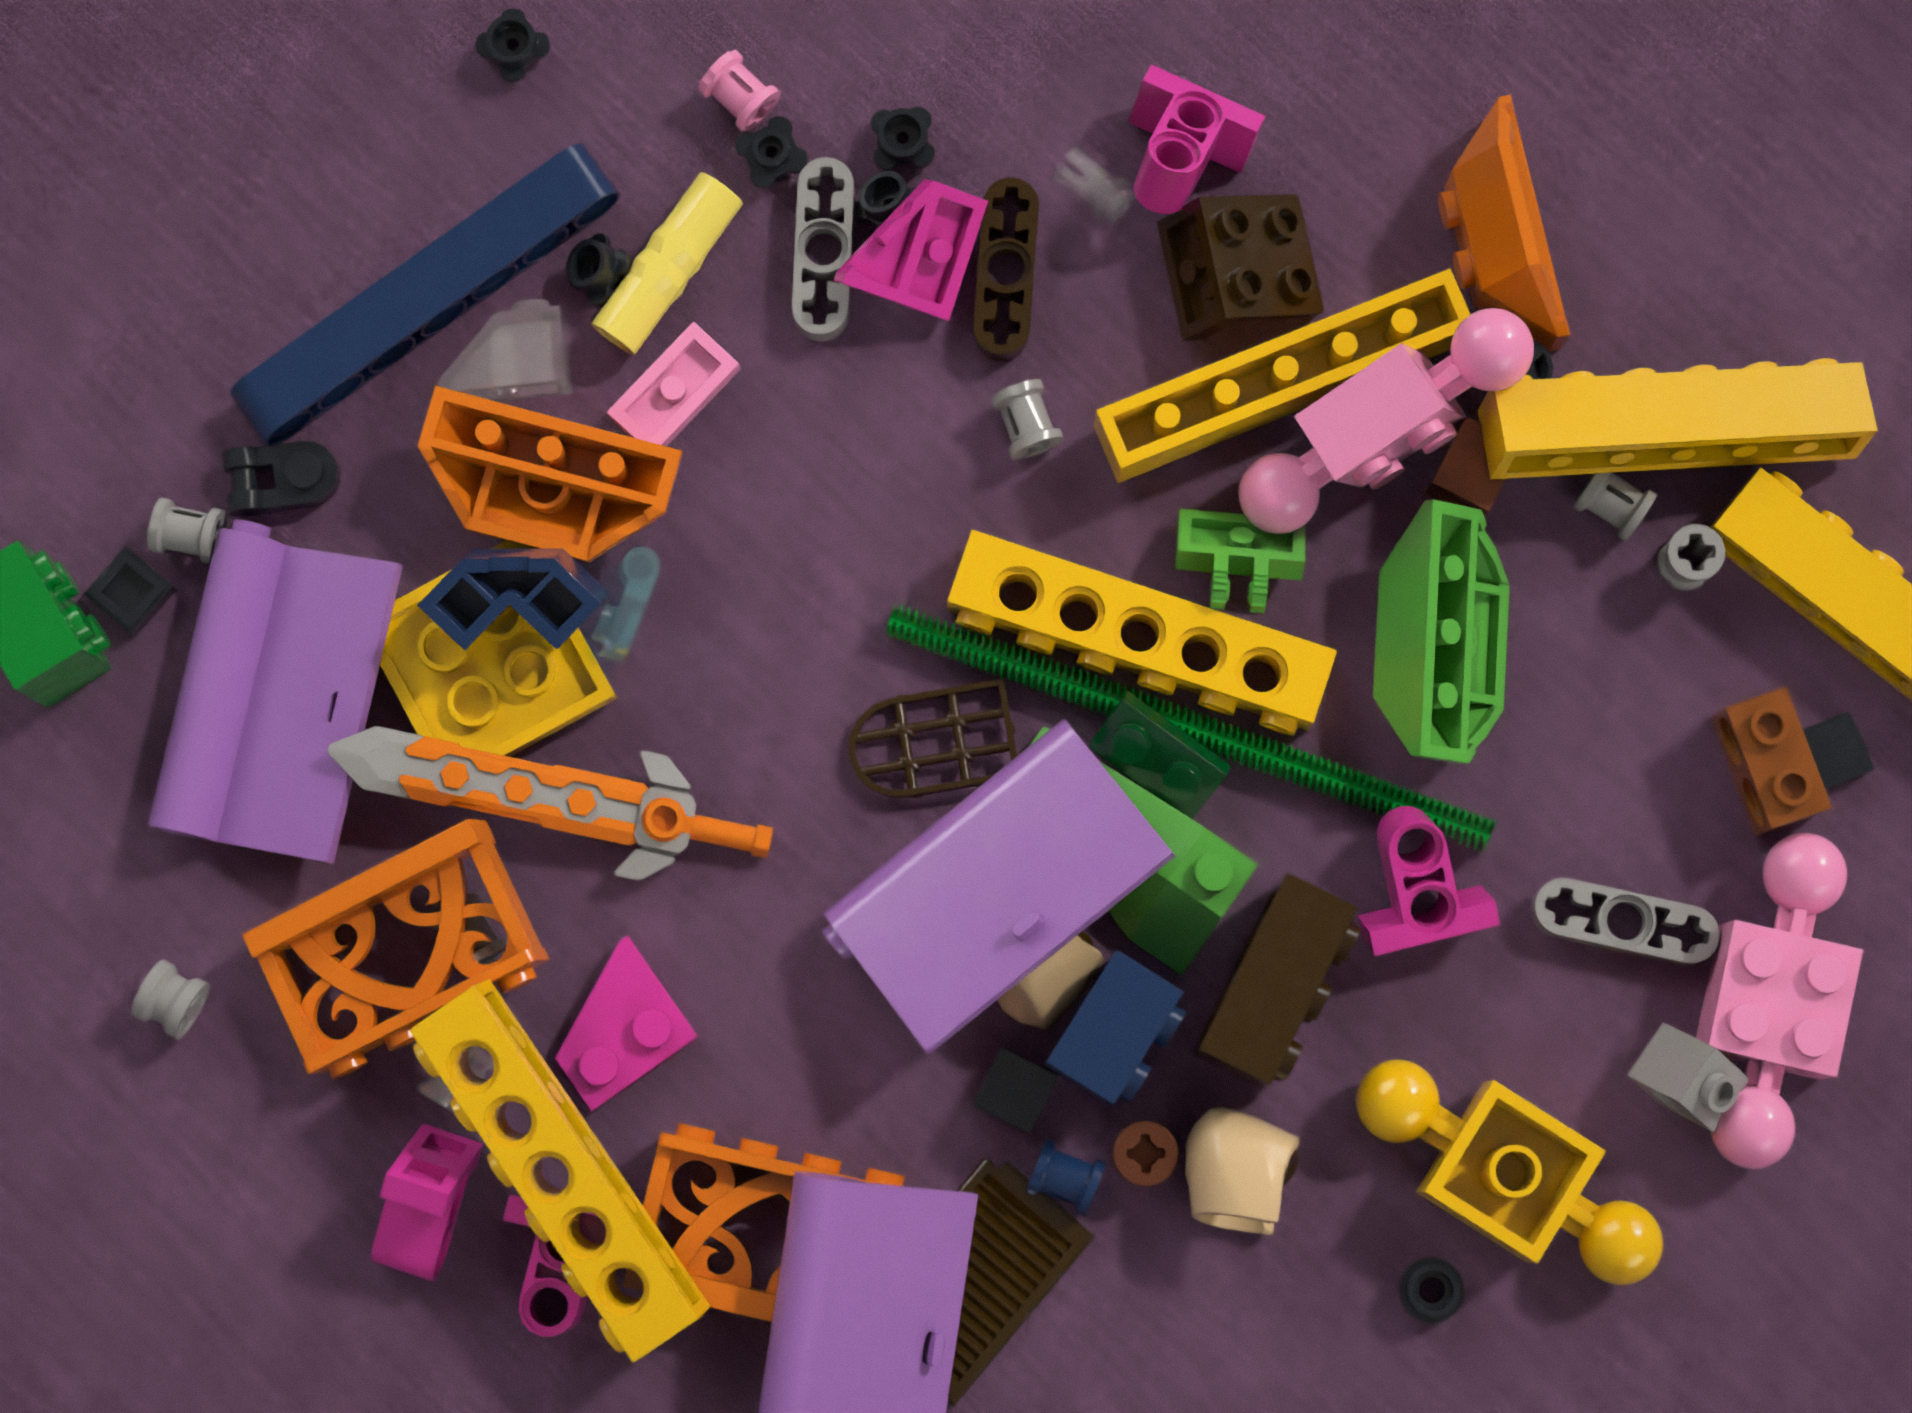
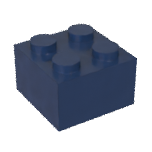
[1044,950,1186,1108]

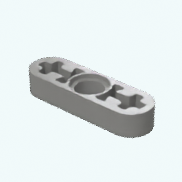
[792,157,855,342]
[1530,878,1720,965]

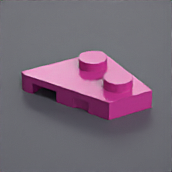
[833,180,988,321]
[555,935,700,1112]

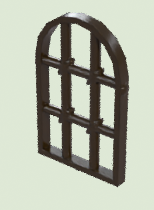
[849,678,1017,799]

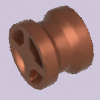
[1111,1121,1179,1187]

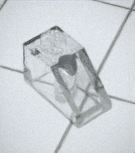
[438,299,573,401]

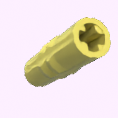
[591,172,743,355]

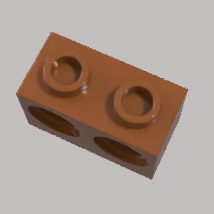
[1710,687,1832,837]

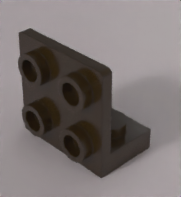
[1157,194,1324,341]

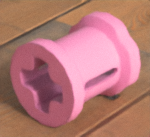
[698,50,781,132]

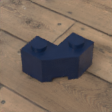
[417,548,609,650]

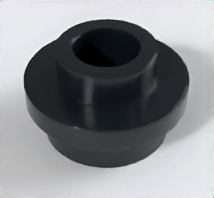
[1398,1257,1465,1323]

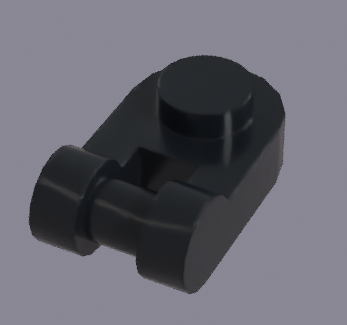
[222,441,341,517]

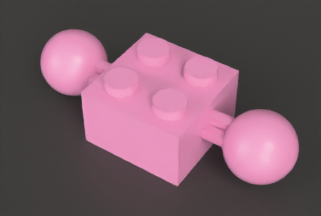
[1238,308,1534,534]
[1696,833,1863,1169]

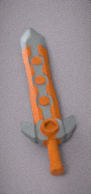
[328,726,773,881]

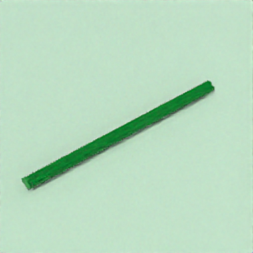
[885,602,1496,853]

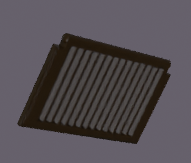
[948,1158,1096,1407]

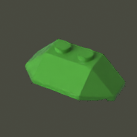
[1373,499,1510,764]

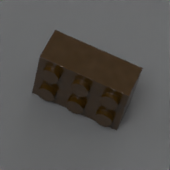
[1192,872,1361,1090]

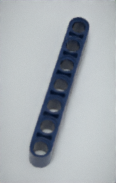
[230,143,620,446]

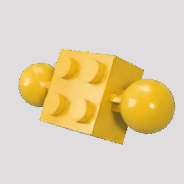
[1356,1059,1663,1285]

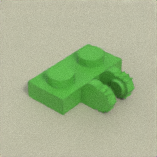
[1175,508,1306,613]

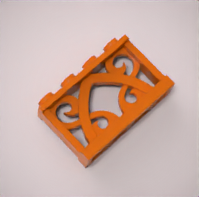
[242,819,550,1080]
[622,1123,905,1322]

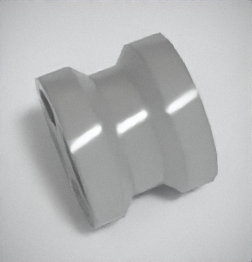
[131,959,210,1040]

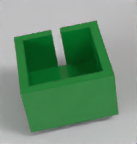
[0,540,113,708]

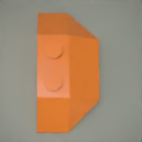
[1438,94,1571,352]
[418,386,683,563]

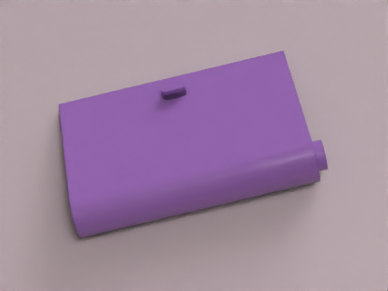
[147,519,403,864]
[822,718,1175,1054]
[758,1171,978,1413]

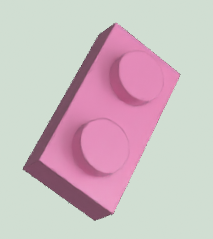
[607,322,741,446]

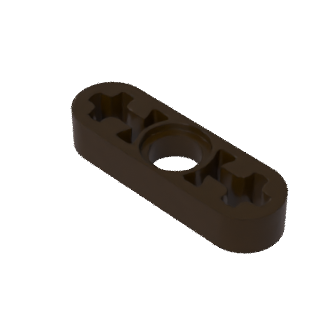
[973,177,1039,361]

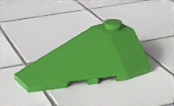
[1030,726,1259,976]

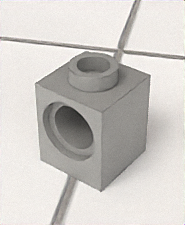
[1627,1022,1750,1133]

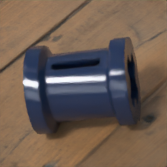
[1025,1138,1107,1217]

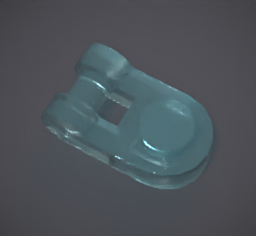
[591,546,661,664]

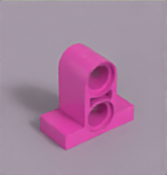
[1128,64,1265,214]
[1357,806,1500,956]
[371,1123,483,1282]
[503,1195,606,1337]

